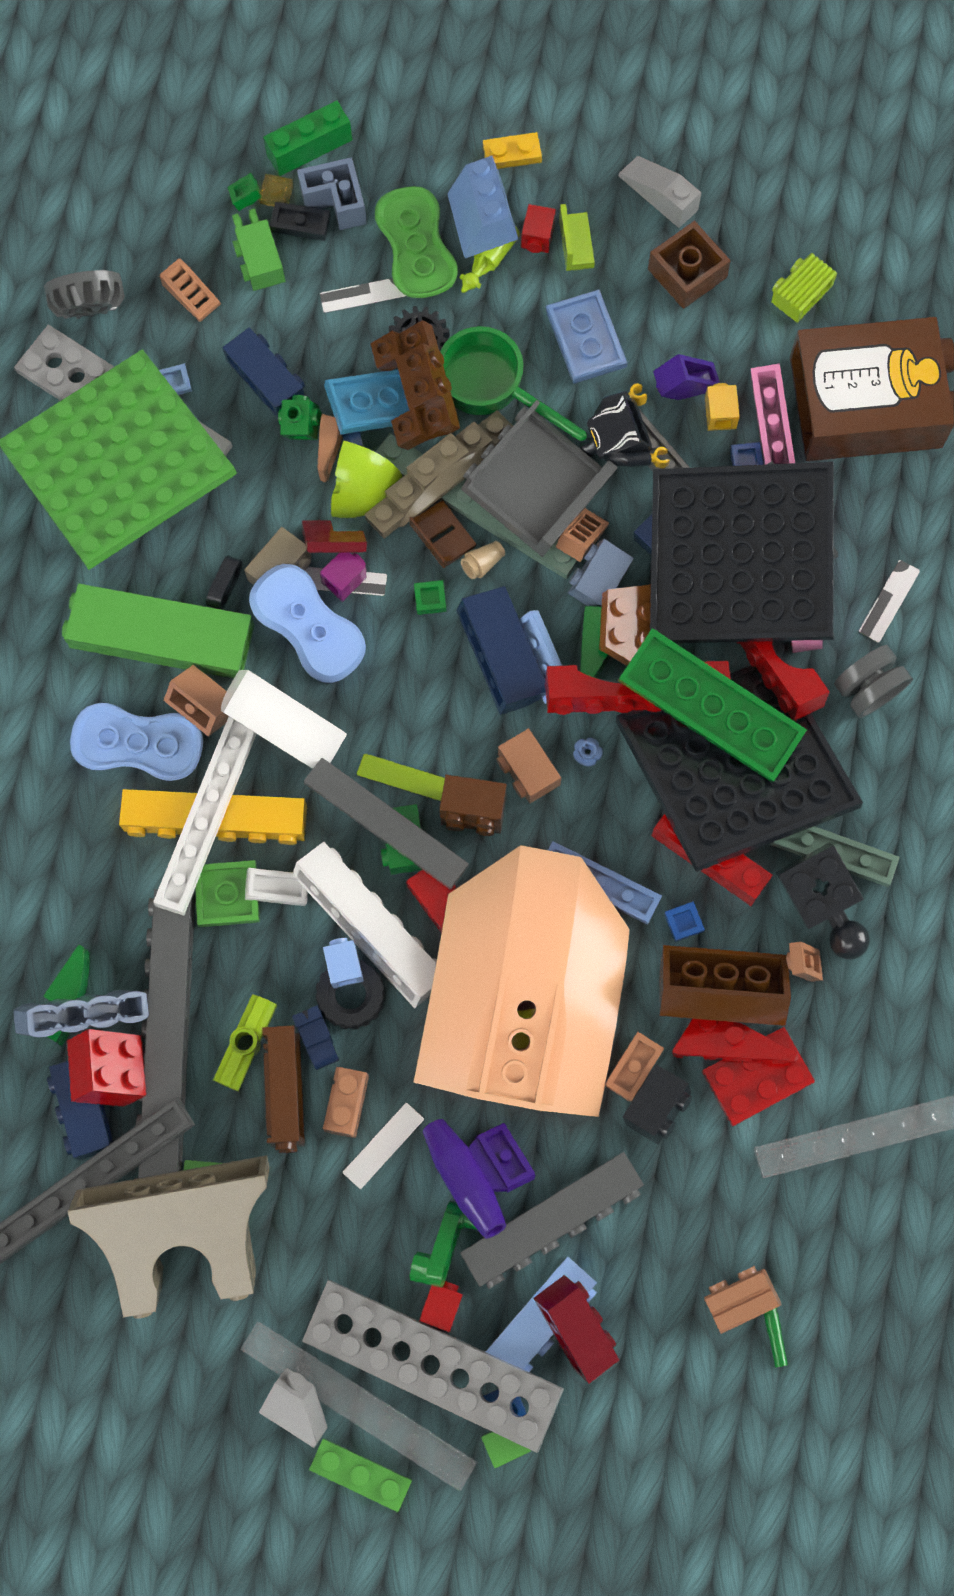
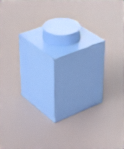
[323,938,364,989]

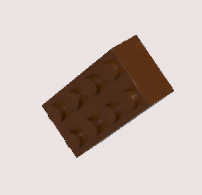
[659,945,791,1026]

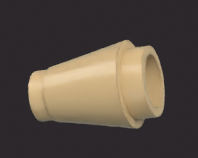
[461,541,505,579]

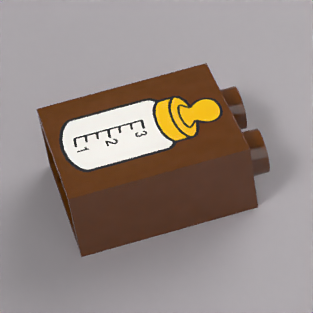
[790,317,954,461]

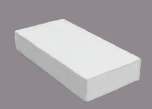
[245,868,308,906]

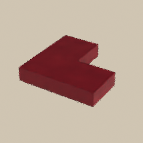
[302,520,367,553]

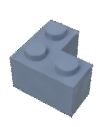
[297,157,367,230]

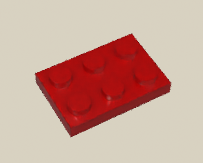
[701,1027,815,1127]

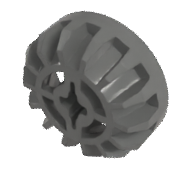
[44,270,125,319]

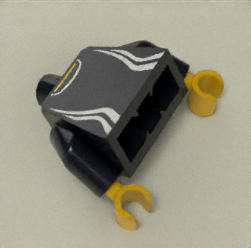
[580,383,670,468]

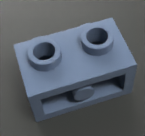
[568,539,634,607]

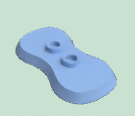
[249,564,366,683]
[70,703,203,781]

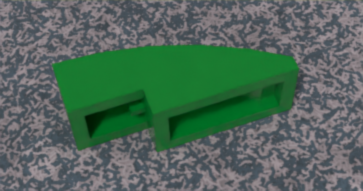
[44,944,90,1046]

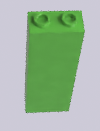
[62,583,255,678]

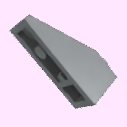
[619,156,701,228]

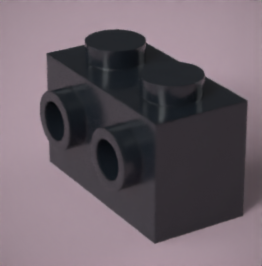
[623,1065,692,1144]

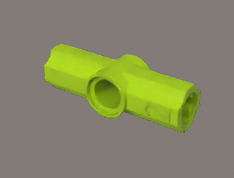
[213,994,277,1092]

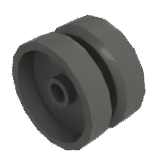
[834,644,913,718]

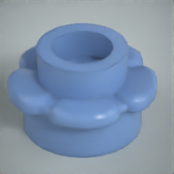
[573,738,603,766]

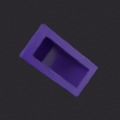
[653,354,720,400]

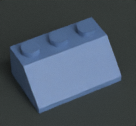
[447,155,518,258]

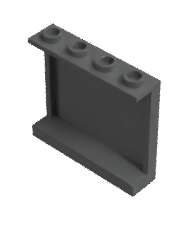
[461,400,618,557]

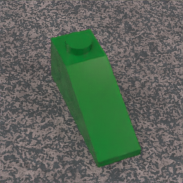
[580,606,611,679]

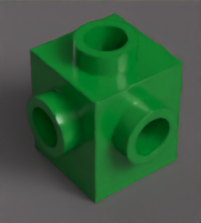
[278,395,322,440]

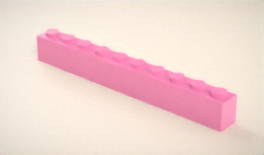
[751,364,823,653]

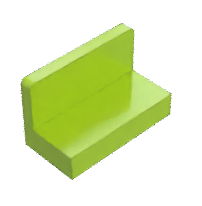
[559,204,595,271]

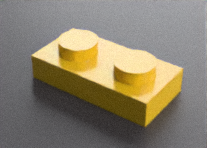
[483,132,542,169]

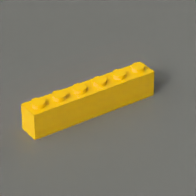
[119,789,307,845]

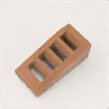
[160,258,221,322]
[317,414,343,482]
[556,508,609,562]

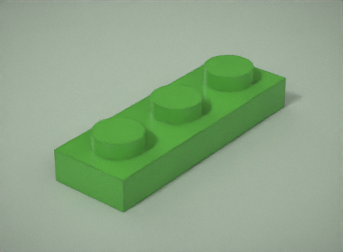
[309,1438,412,1512]

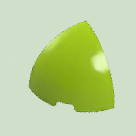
[331,440,403,518]

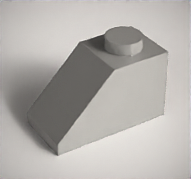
[259,1368,328,1448]

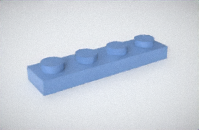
[548,841,662,925]

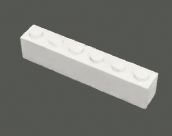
[293,842,437,1008]

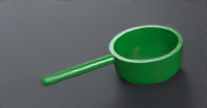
[440,326,587,441]

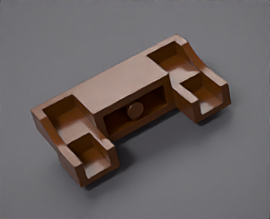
[370,320,460,450]

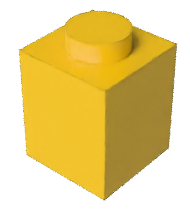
[705,383,740,431]

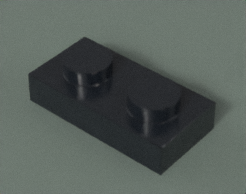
[269,202,331,241]

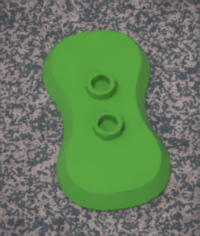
[374,186,458,298]

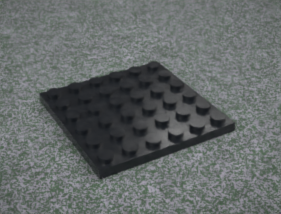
[650,462,834,643]
[616,666,863,872]

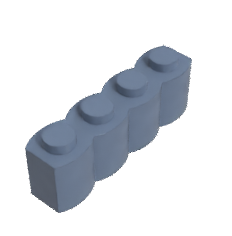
[13,990,149,1037]

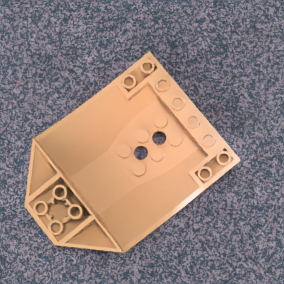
[413,845,630,1117]

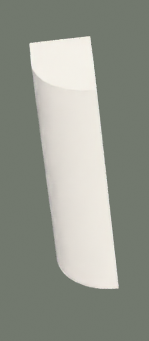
[221,670,347,769]

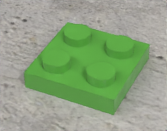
[195,860,260,927]

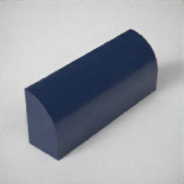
[456,586,546,715]

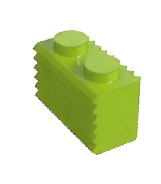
[771,253,837,323]

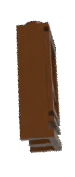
[262,1025,305,1153]

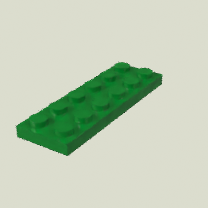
[618,628,807,782]

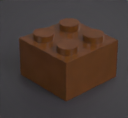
[648,220,731,309]
[440,774,507,836]

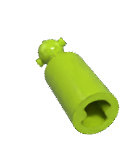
[460,226,520,293]

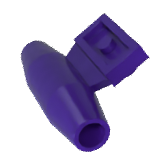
[423,1119,535,1239]

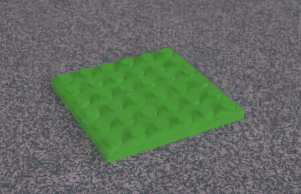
[0,349,237,570]

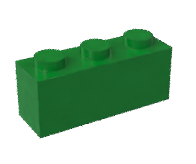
[263,100,352,177]

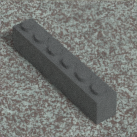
[460,1152,644,1289]

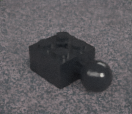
[776,842,870,960]

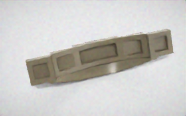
[364,410,513,539]

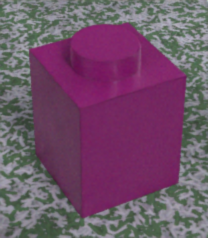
[320,553,367,602]

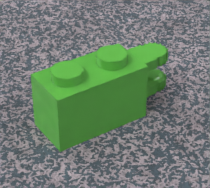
[232,209,286,291]

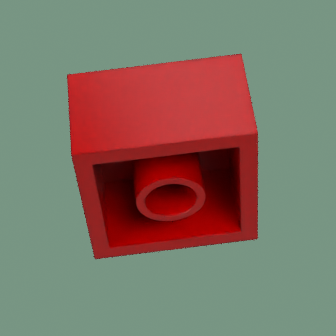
[67,1029,146,1107]

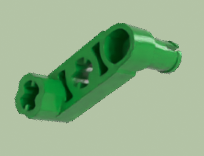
[410,1201,477,1288]

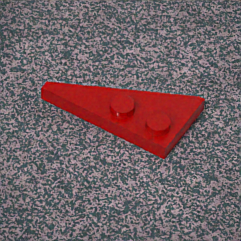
[672,1019,799,1064]

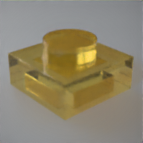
[259,174,294,207]

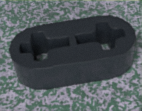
[206,555,243,610]

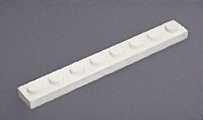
[153,716,256,915]

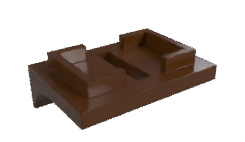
[409,500,477,569]

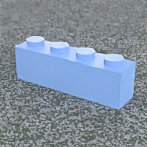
[486,1257,597,1372]

